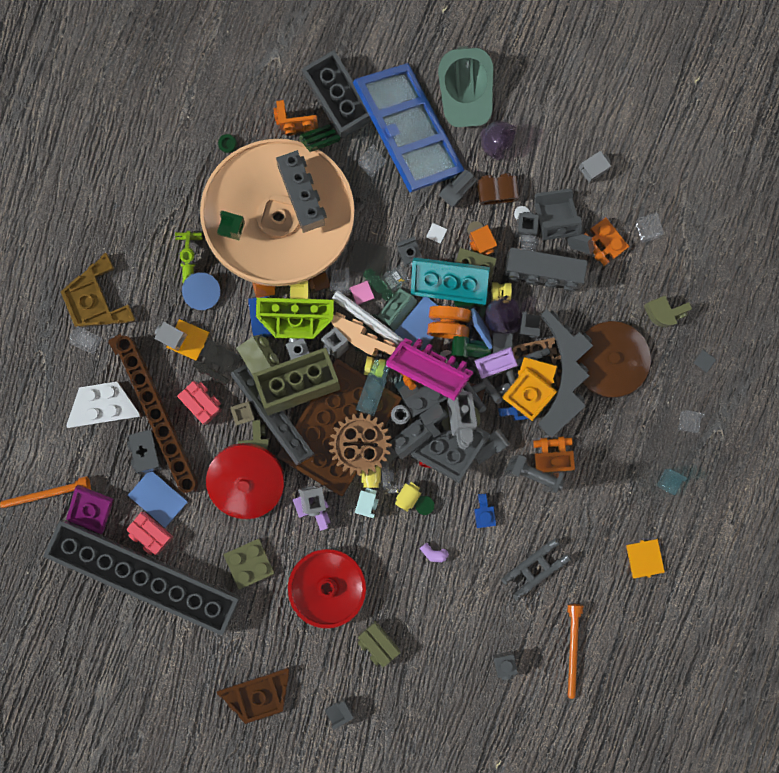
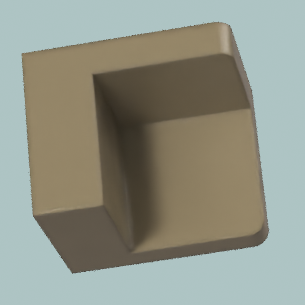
[230,401,257,426]

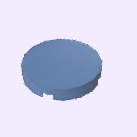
[182,272,220,310]

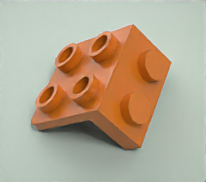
[273,100,319,136]

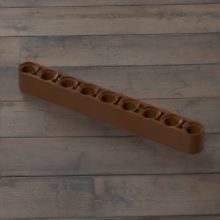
[115,335,198,493]

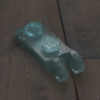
[356,359,389,416]

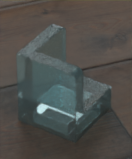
[657,469,687,495]

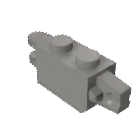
[447,388,477,449]

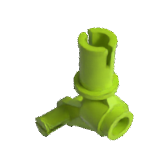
[175,231,202,283]

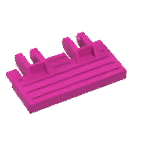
[386,338,473,401]

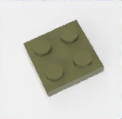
[223,538,275,590]

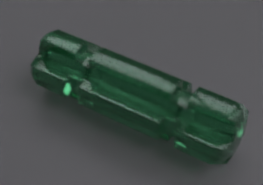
[363,268,394,301]

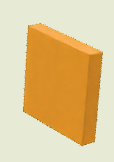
[502,367,557,421]

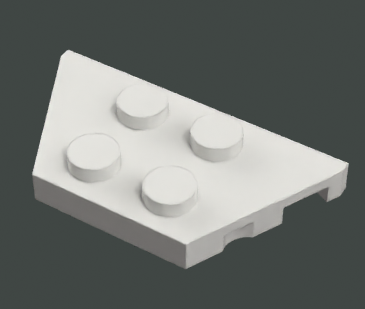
[66,382,141,428]

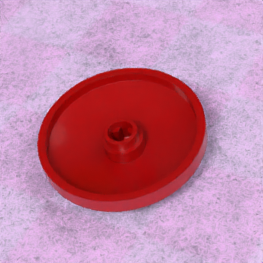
[206,443,284,519]
[288,549,366,628]

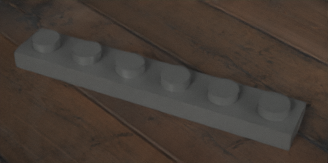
[231,365,314,465]

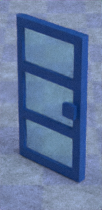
[353,63,464,193]

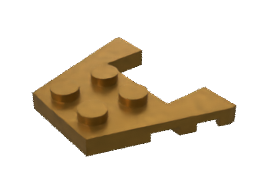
[60,253,136,327]

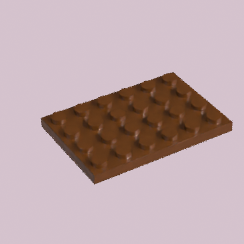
[277,359,402,497]

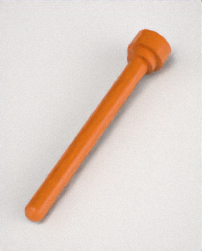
[0,476,91,508]
[567,604,583,699]

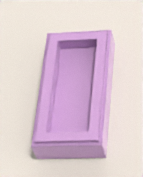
[475,347,518,379]

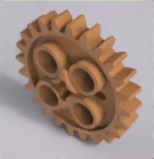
[329,413,392,477]

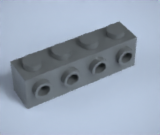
[276,150,327,233]

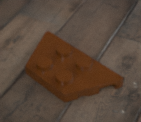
[216,667,290,724]

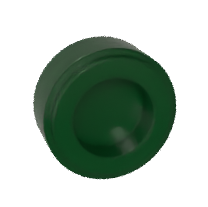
[218,134,237,154]
[415,496,434,515]

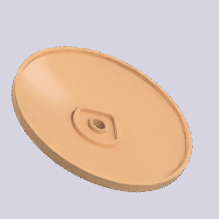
[200,139,354,286]

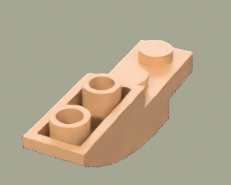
[331,312,396,357]

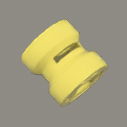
[491,282,512,302]
[364,356,386,378]

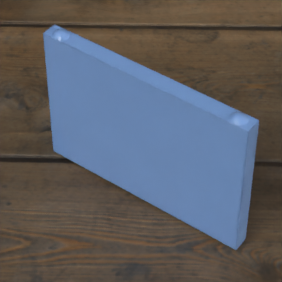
[394,297,438,351]
[128,471,188,528]

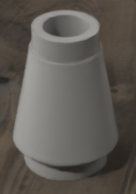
[391,405,410,424]

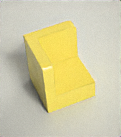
[289,281,310,299]

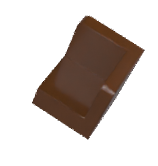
[308,271,330,293]

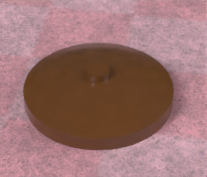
[576,321,651,398]

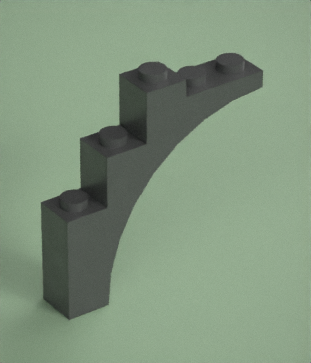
[538,309,593,438]

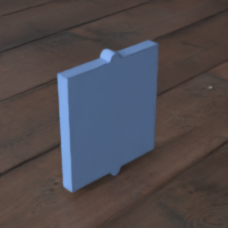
[471,308,493,349]

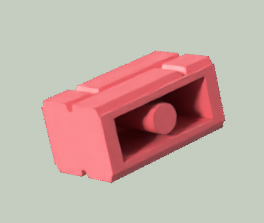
[177,381,222,425]
[126,512,174,555]

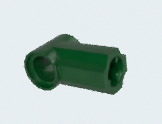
[451,336,491,358]

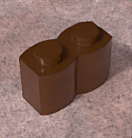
[477,173,519,205]

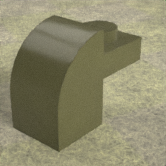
[644,296,692,327]
[238,420,271,450]

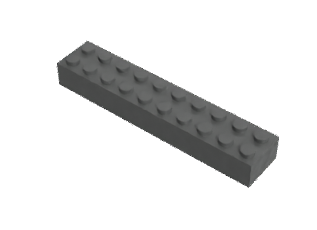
[43,520,241,636]

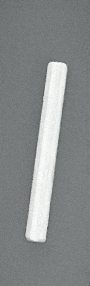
[332,291,412,348]

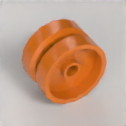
[427,306,471,339]

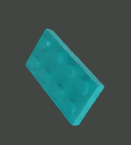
[411,257,490,305]

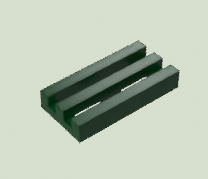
[299,124,341,152]

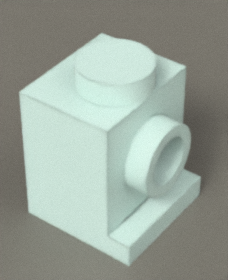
[355,488,379,518]

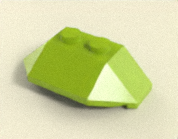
[256,298,334,339]

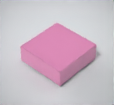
[350,281,374,305]

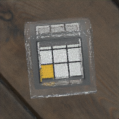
[381,265,410,293]

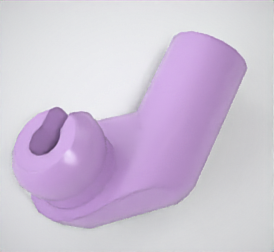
[419,542,449,563]

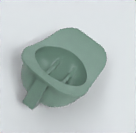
[438,46,493,127]

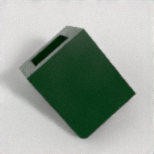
[217,211,245,241]

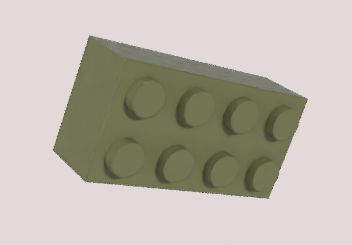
[252,347,341,416]

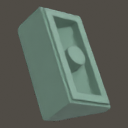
[377,288,418,331]

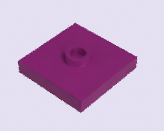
[66,485,114,534]

